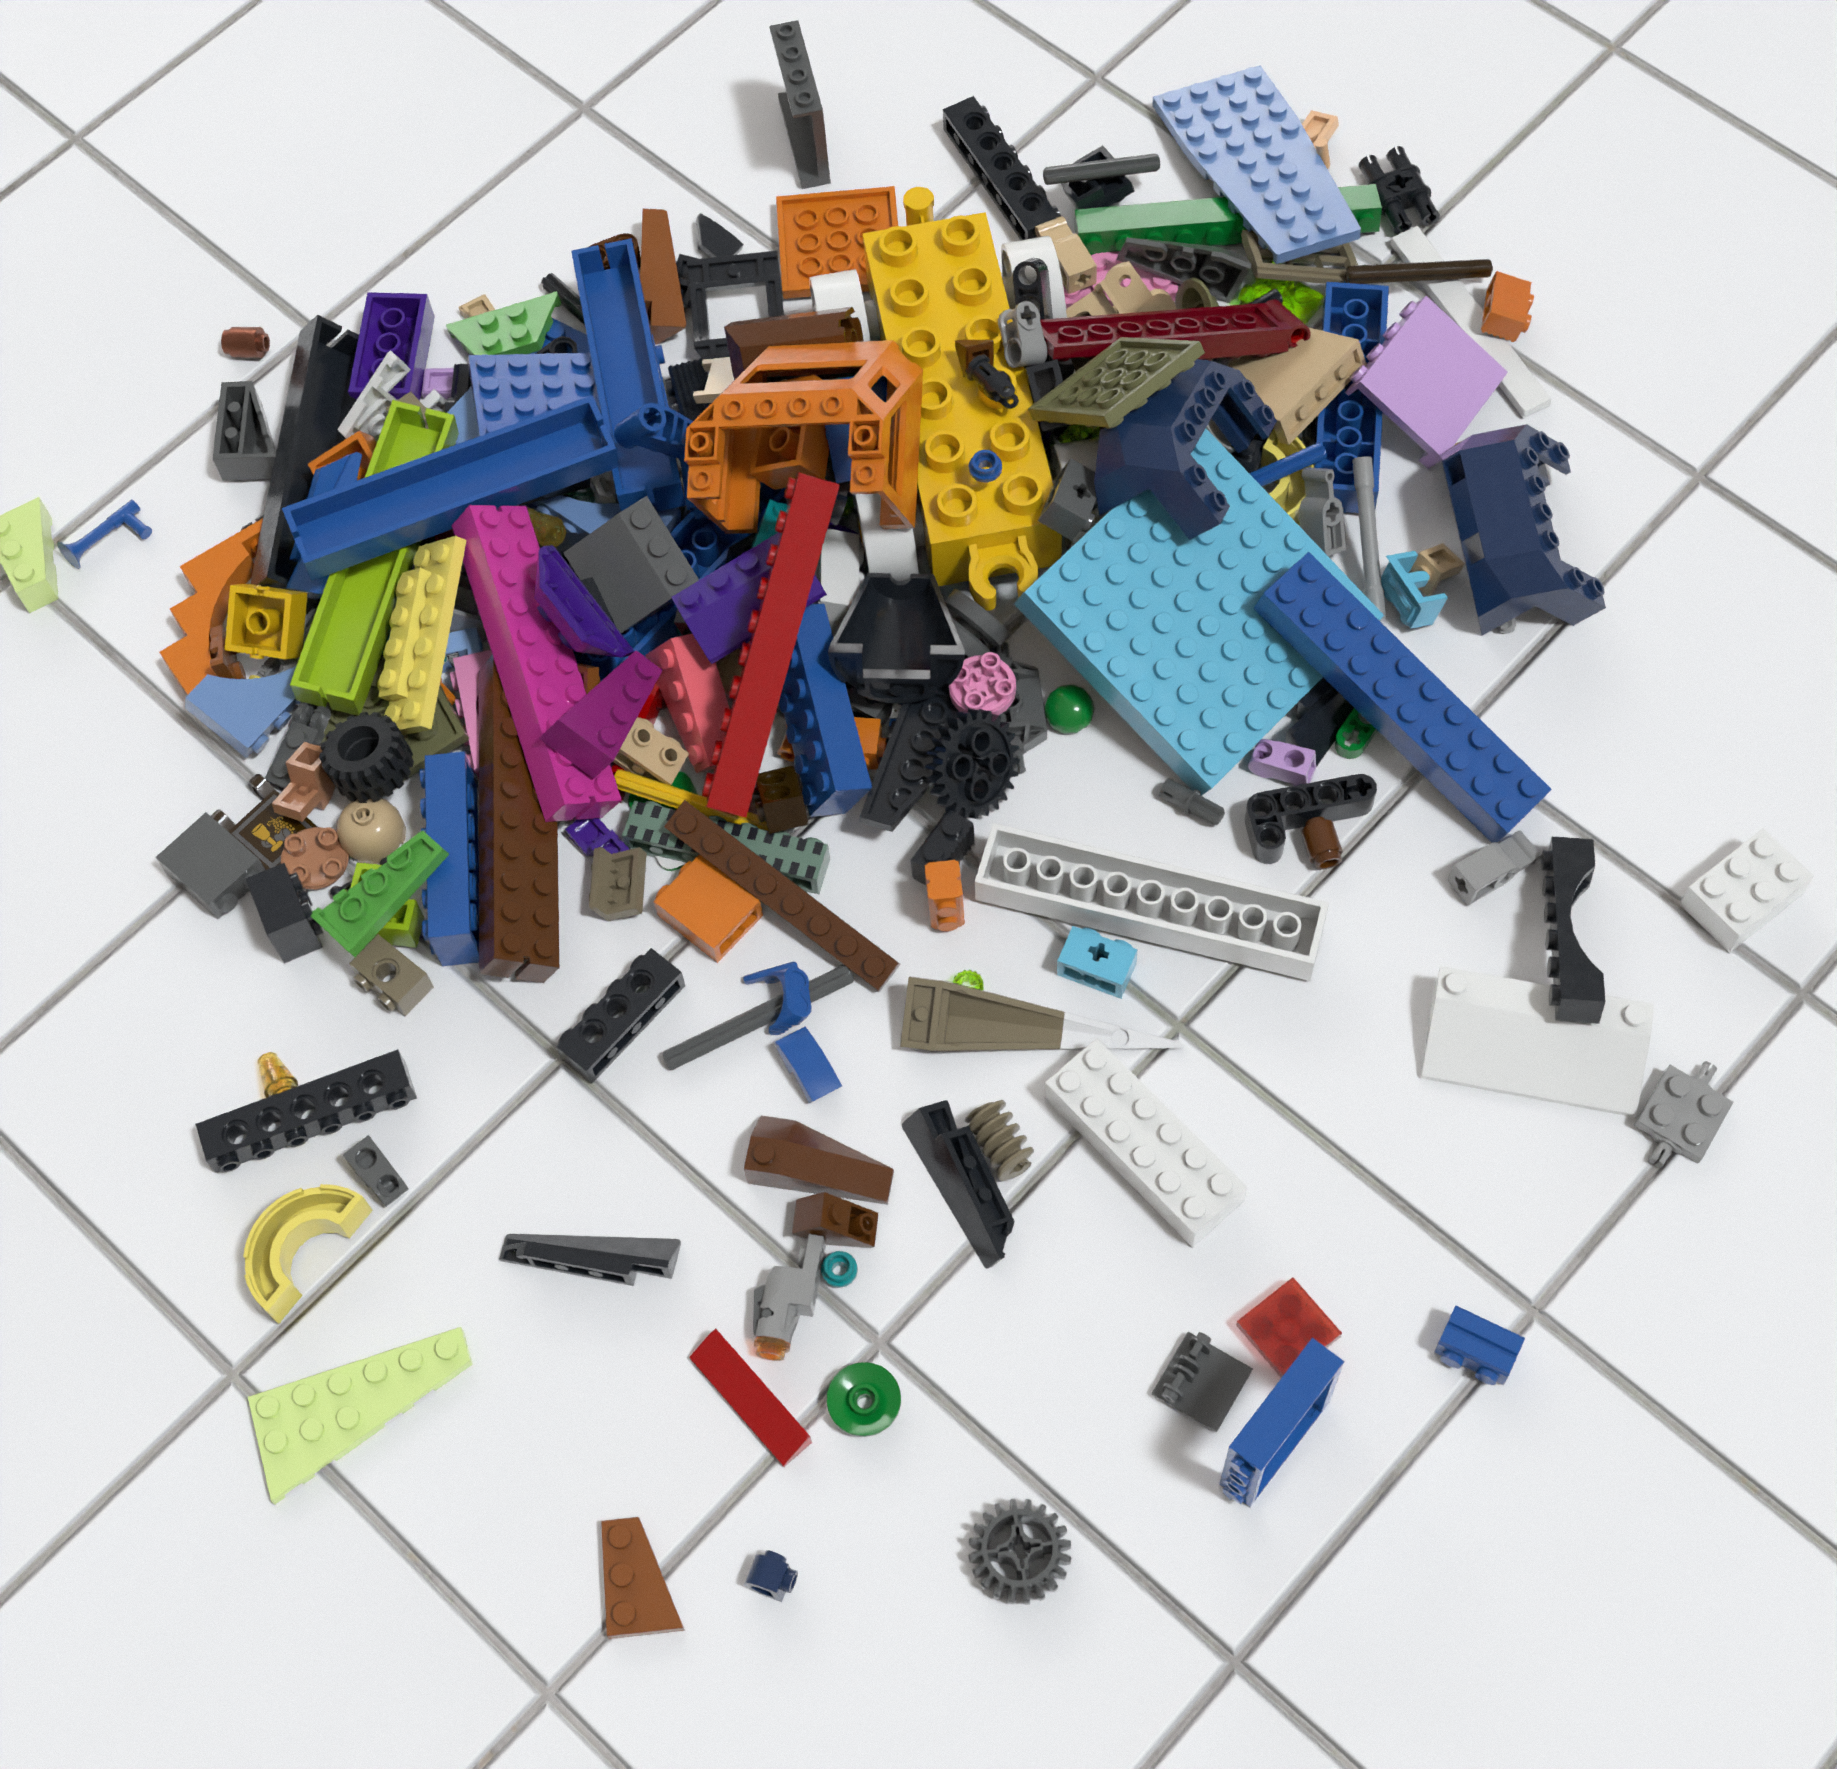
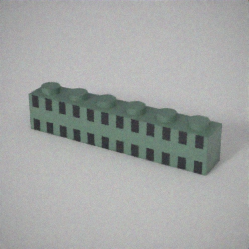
[622,801,830,895]

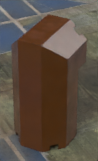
[724,307,864,383]

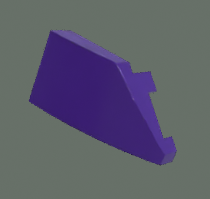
[565,818,630,857]

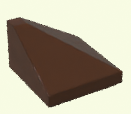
[955,340,994,378]

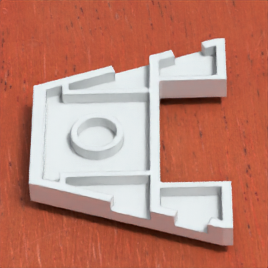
[338,350,446,442]

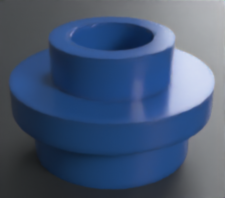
[969,450,1002,482]

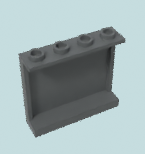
[769,20,831,189]

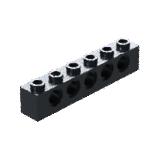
[943,96,1061,240]
[195,1049,417,1173]

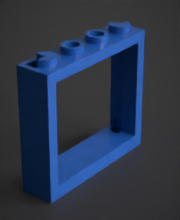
[1220,1338,1345,1507]

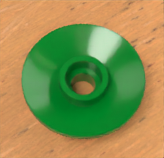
[827,1362,901,1437]

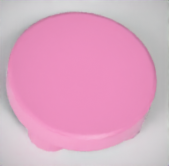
[949,652,1016,715]

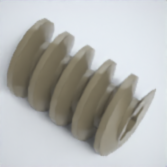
[964,1100,1034,1181]

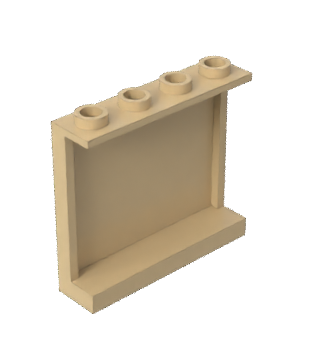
[1227,327,1367,445]

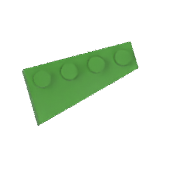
[311,830,449,957]

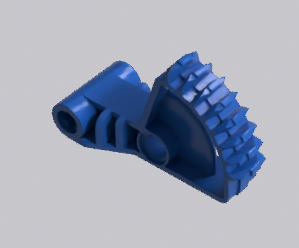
[614,403,764,520]

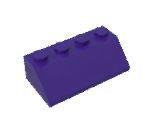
[348,292,435,401]
[672,532,827,664]

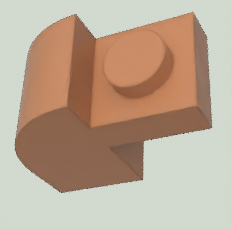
[272,742,335,822]

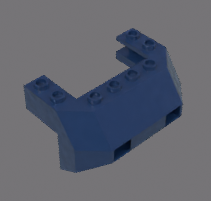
[1094,359,1277,540]
[1440,424,1606,636]

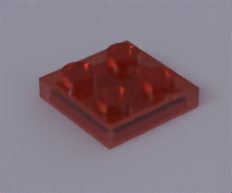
[1236,1277,1342,1378]

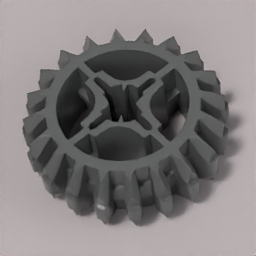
[968,1499,1071,1605]

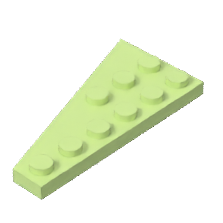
[248,1327,473,1505]

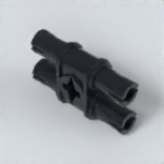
[1358,146,1440,235]

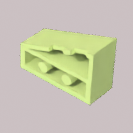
[0,497,59,613]

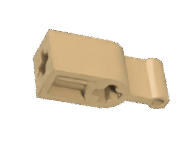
[1035,216,1097,294]

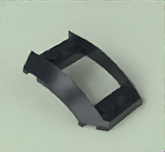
[687,250,784,359]

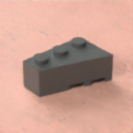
[213,381,276,481]

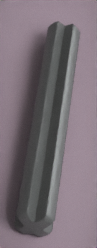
[1043,153,1160,185]

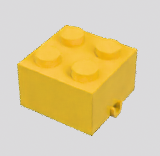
[225,584,308,659]

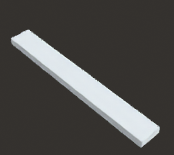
[1390,226,1552,418]

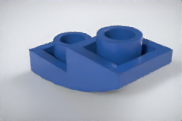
[774,1027,842,1103]

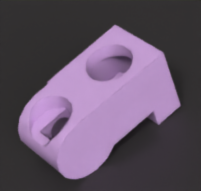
[1248,739,1316,786]

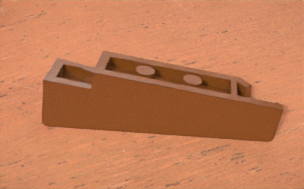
[640,208,686,345]

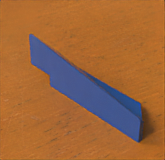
[286,452,362,600]

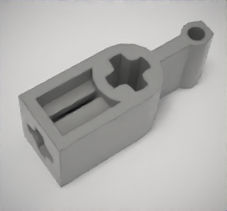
[1299,467,1346,556]
[1448,830,1542,906]

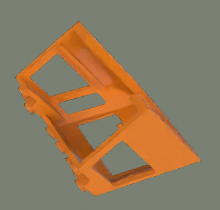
[684,340,923,534]

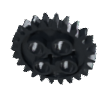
[925,708,1020,819]

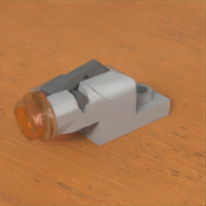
[753,1234,826,1361]

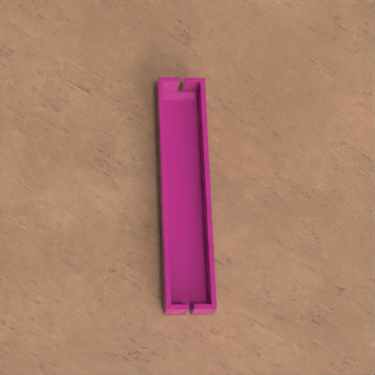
[452,505,622,822]

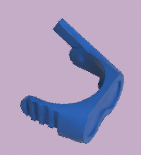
[743,962,812,1035]

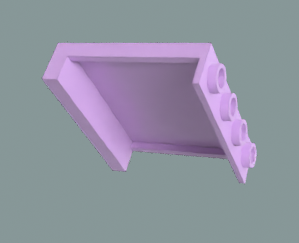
[1345,296,1508,469]

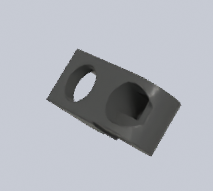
[343,1135,409,1207]

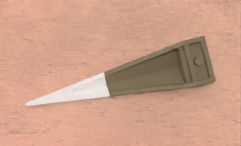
[900,976,1185,1051]

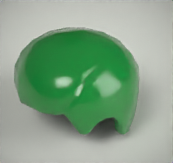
[1044,684,1095,734]

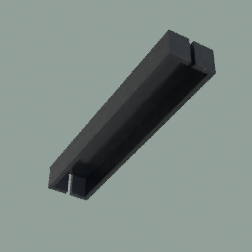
[250,315,359,615]

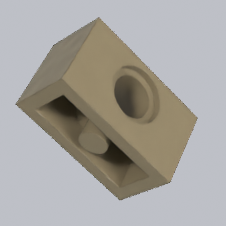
[349,934,434,1016]

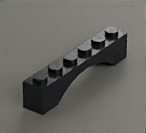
[1541,836,1606,1024]

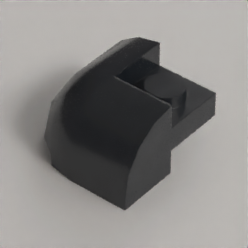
[1061,145,1135,209]

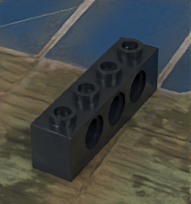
[556,948,686,1084]

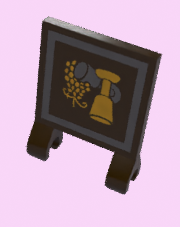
[211,774,318,870]

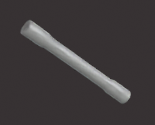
[1352,457,1386,619]

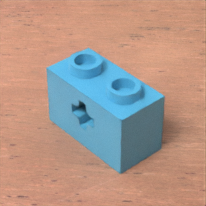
[1057,926,1138,999]

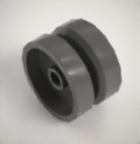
[945,589,1010,659]

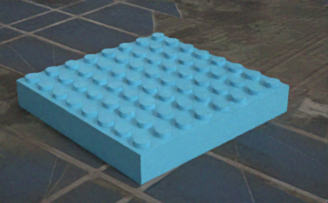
[1014,429,1384,796]

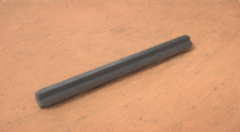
[662,965,854,1070]

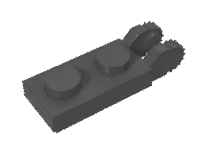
[265,701,332,789]

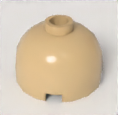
[337,798,406,864]

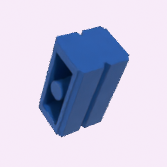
[1434,1305,1525,1385]

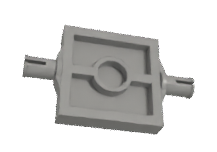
[1634,1061,1734,1168]

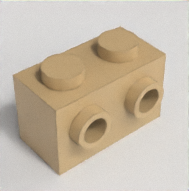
[613,717,689,785]

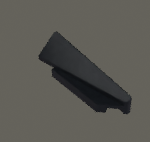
[902,1100,1015,1269]

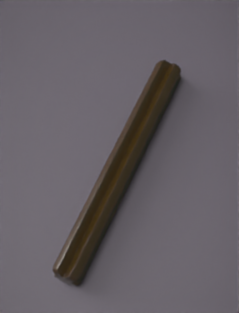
[1345,259,1493,284]

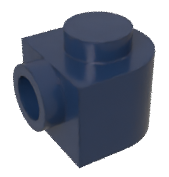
[744,1550,798,1602]

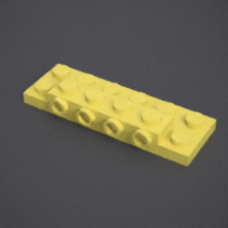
[377,536,466,735]

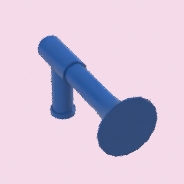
[57,499,152,569]

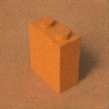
[653,854,763,963]

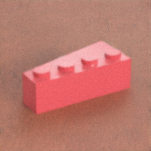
[645,634,730,773]

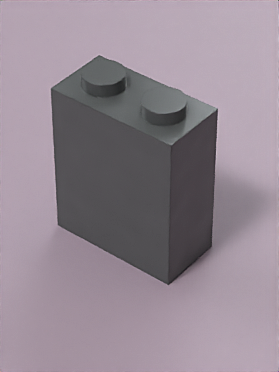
[156,812,265,919]

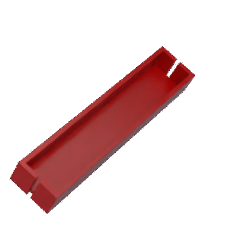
[702,472,840,818]

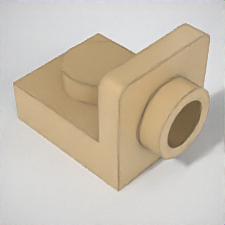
[1409,543,1465,596]

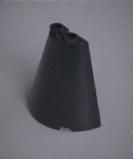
[828,573,965,703]

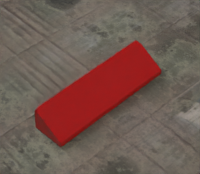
[689,1328,812,1467]

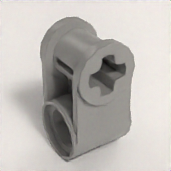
[998,301,1048,368]

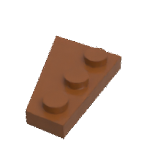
[601,1517,685,1639]

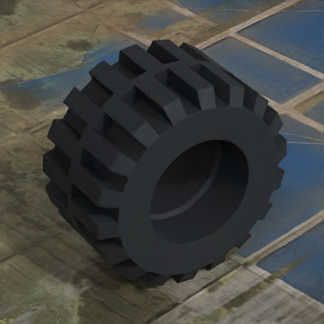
[319,712,414,803]

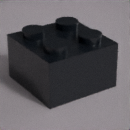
[245,863,324,963]

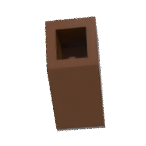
[792,1192,878,1248]

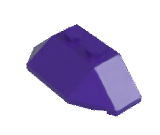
[534,545,634,658]

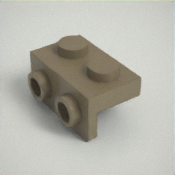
[589,847,647,921]

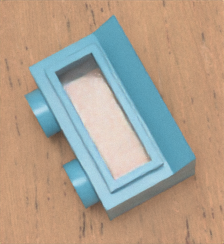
[1381,551,1448,629]

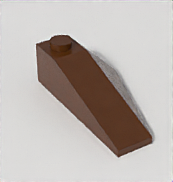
[744,1115,894,1205]

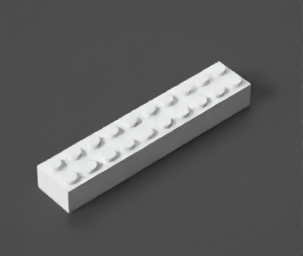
[974,823,1329,981]

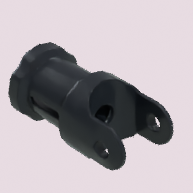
[965,354,1019,409]

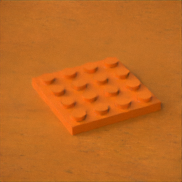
[776,186,898,299]

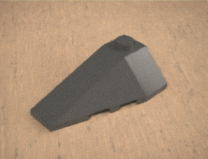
[1117,237,1252,303]

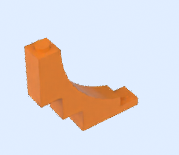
[159,518,263,695]

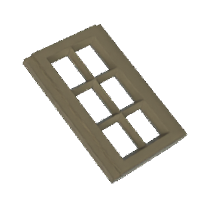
[1241,230,1358,284]

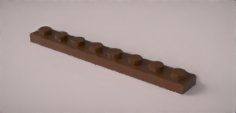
[664,800,901,991]

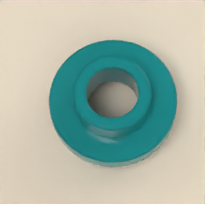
[821,1251,858,1288]

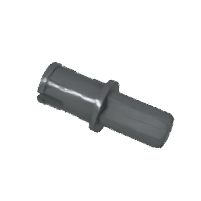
[1159,778,1225,825]

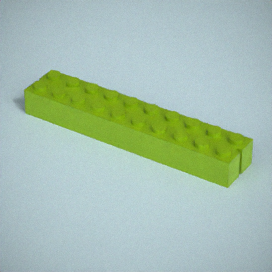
[290,400,459,716]

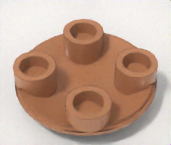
[281,827,349,890]

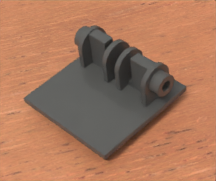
[1151,1332,1253,1432]

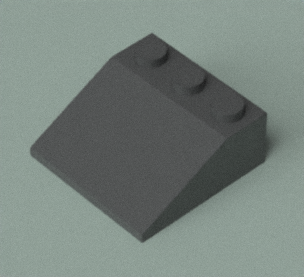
[563,496,699,634]

